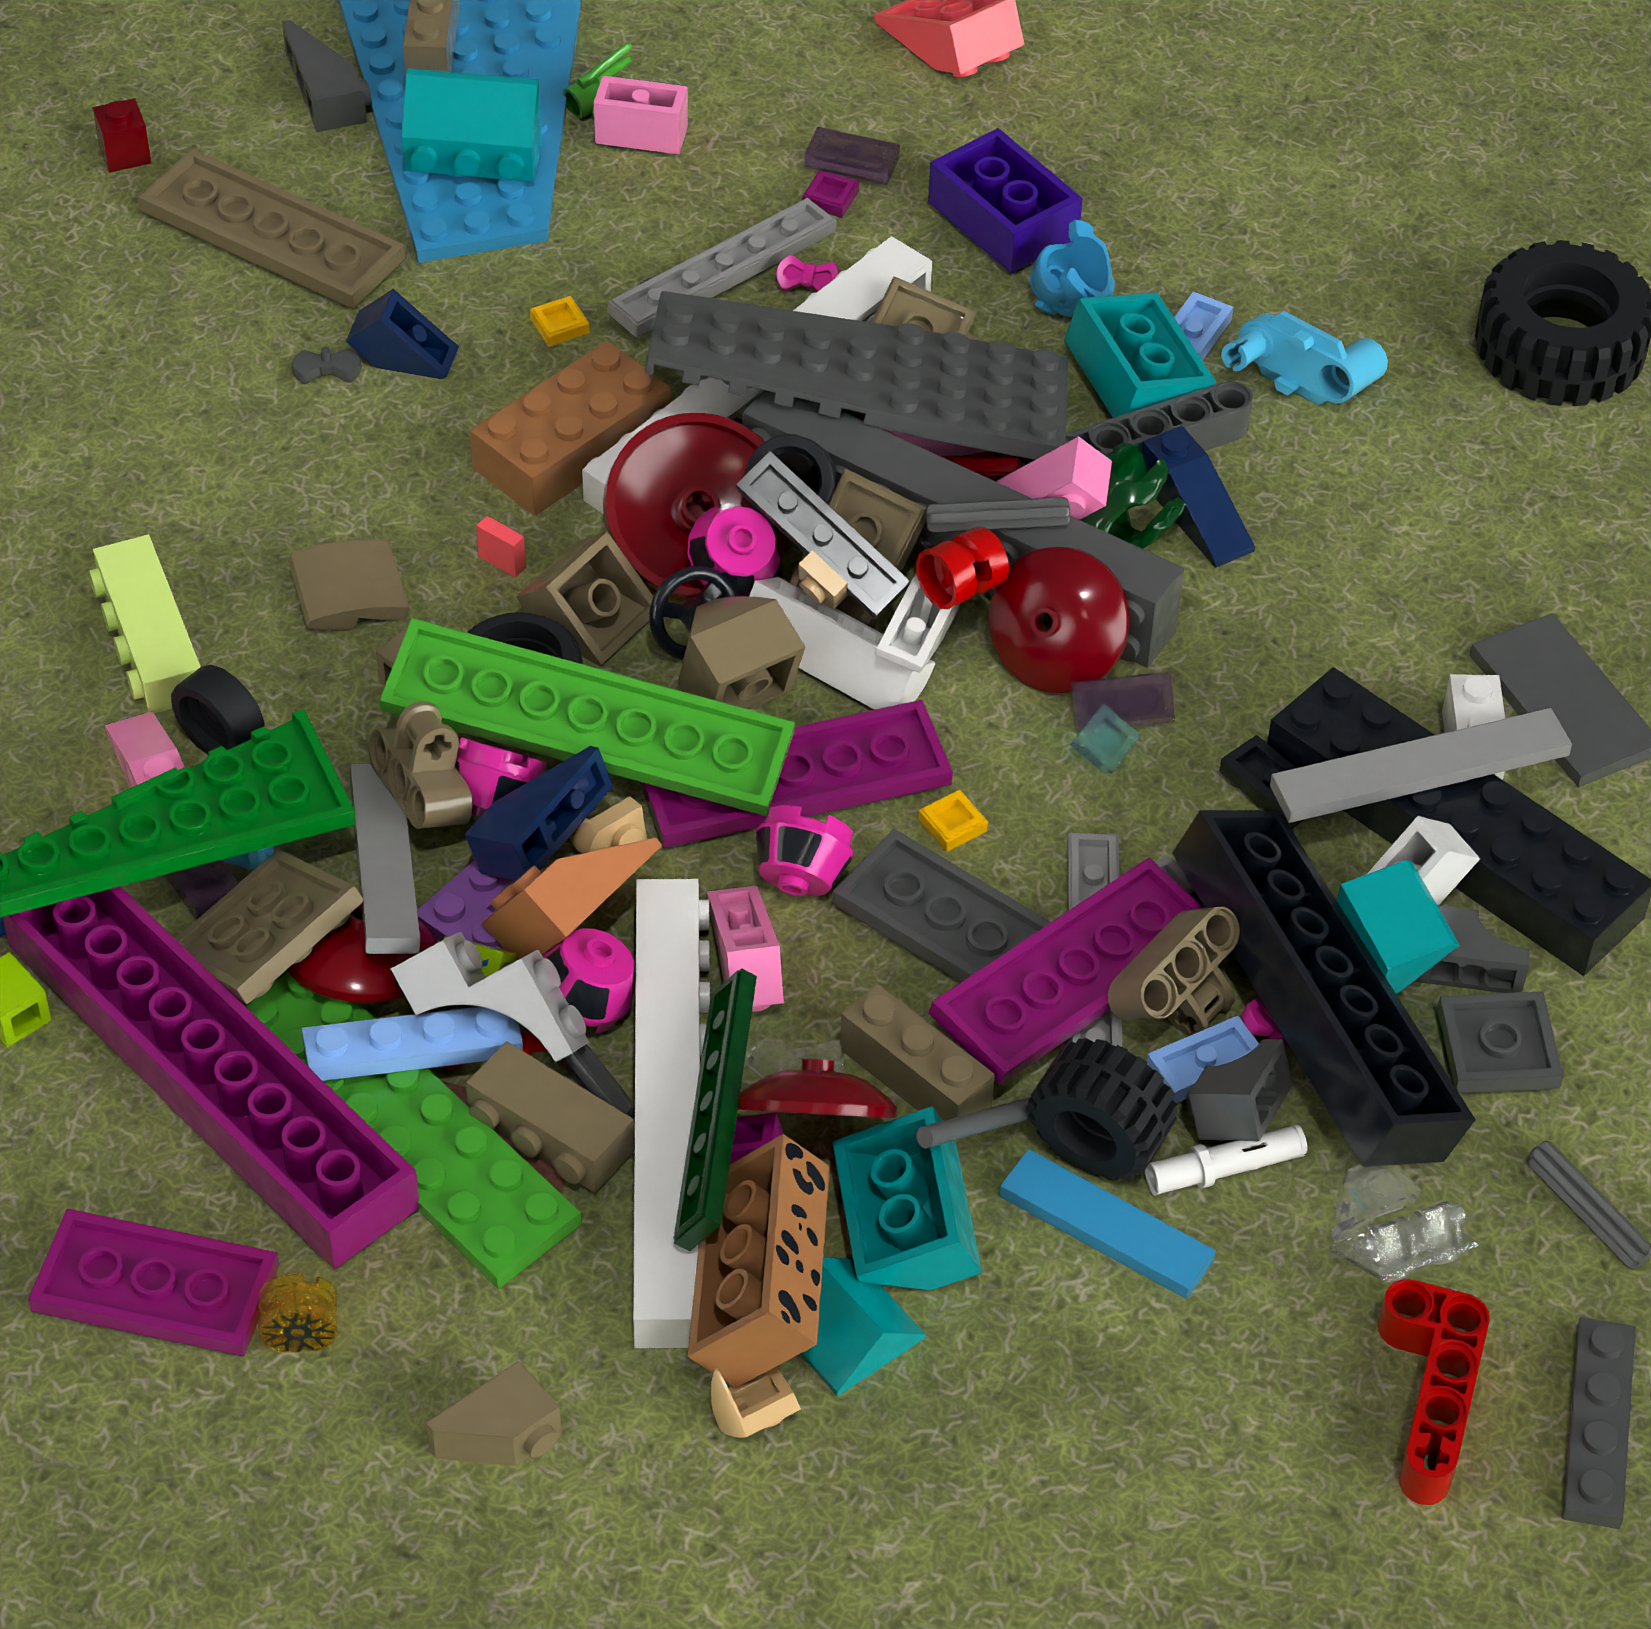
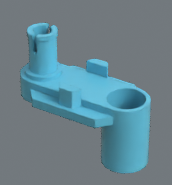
[1221,311,1388,405]

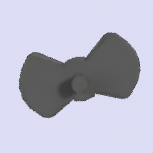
[292,347,362,384]

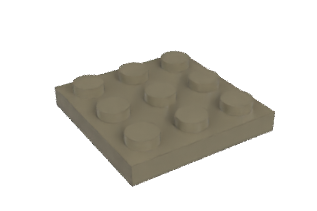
[175,849,364,1004]

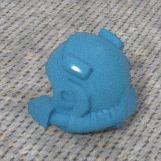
[1029,220,1115,317]

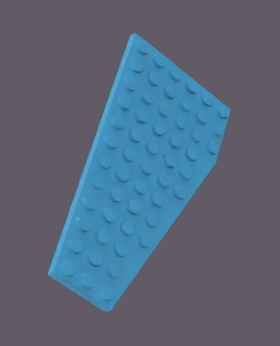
[337,0,582,263]

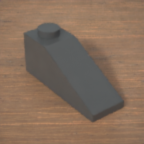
[282,20,372,132]

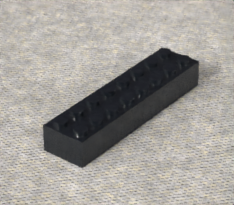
[1267,667,1651,976]
[1172,810,1476,1167]

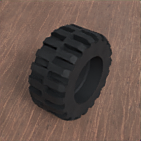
[1475,240,1651,406]

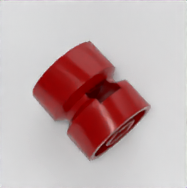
[916,527,1009,609]

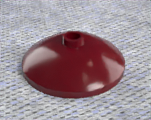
[989,547,1130,693]
[287,904,438,1003]
[738,1059,897,1118]

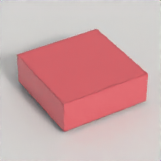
[476,516,526,577]

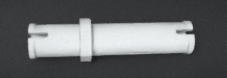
[1145,1124,1307,1196]

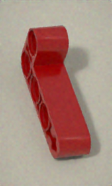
[1378,1279,1490,1505]

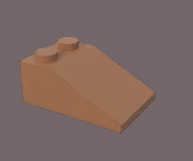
[481,838,662,961]

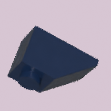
[346,289,459,379]

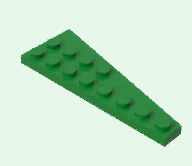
[0,709,355,918]

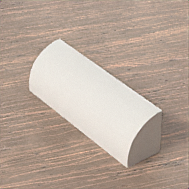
[749,577,935,710]

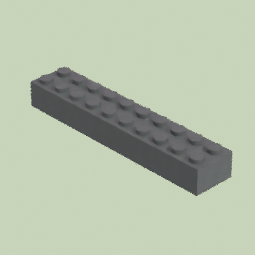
[742,390,1184,668]

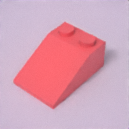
[874,0,1025,77]

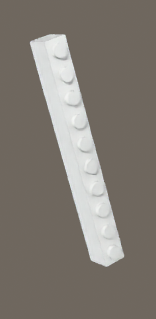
[582,236,932,514]
[633,879,710,1348]

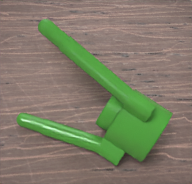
[563,42,632,121]

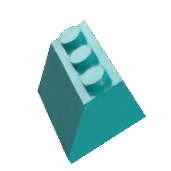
[401,68,542,182]
[1064,293,1216,418]
[832,1106,982,1290]

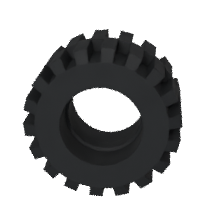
[1027,1038,1178,1181]

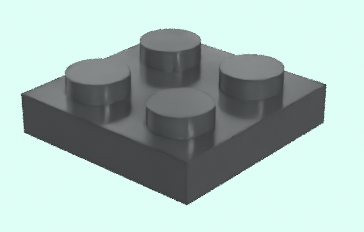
[1437,991,1563,1093]

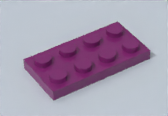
[28,1209,279,1357]

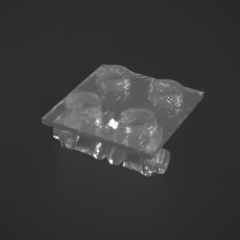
[1329,1201,1479,1282]

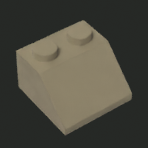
[516,531,654,666]

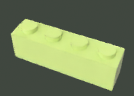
[88,534,201,714]

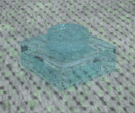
[1070,704,1141,775]

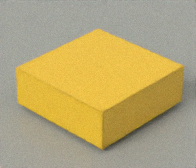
[530,296,590,347]
[918,789,988,852]

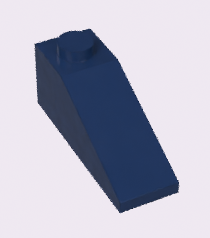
[1141,426,1255,568]
[465,746,613,881]

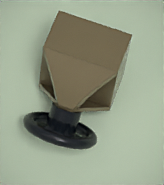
[649,565,805,710]

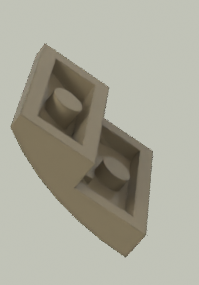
[288,539,409,631]

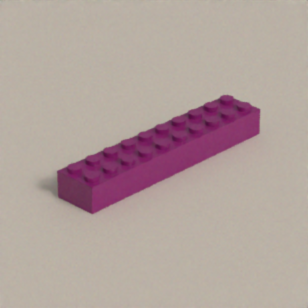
[2,887,419,1270]

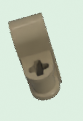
[369,701,472,829]
[1108,907,1240,1036]

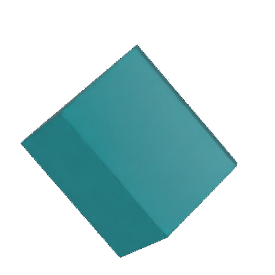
[1337,860,1460,995]
[800,1257,925,1396]

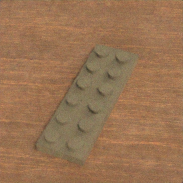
[138,149,406,309]

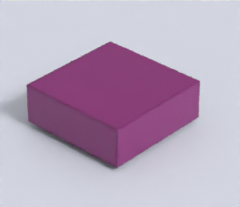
[802,170,859,218]

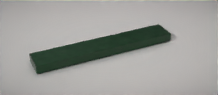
[673,968,757,1251]

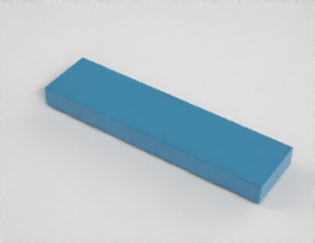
[999,1149,1216,1299]

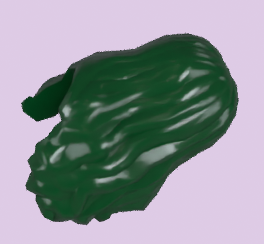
[1080,442,1185,549]

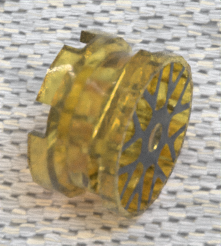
[258,1273,337,1353]

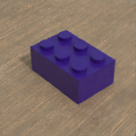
[928,128,1083,274]

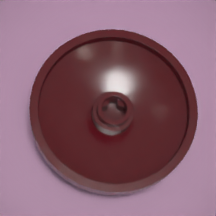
[603,413,789,601]

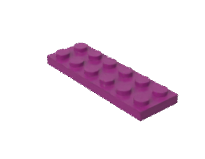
[640,700,953,848]
[928,857,1203,1085]

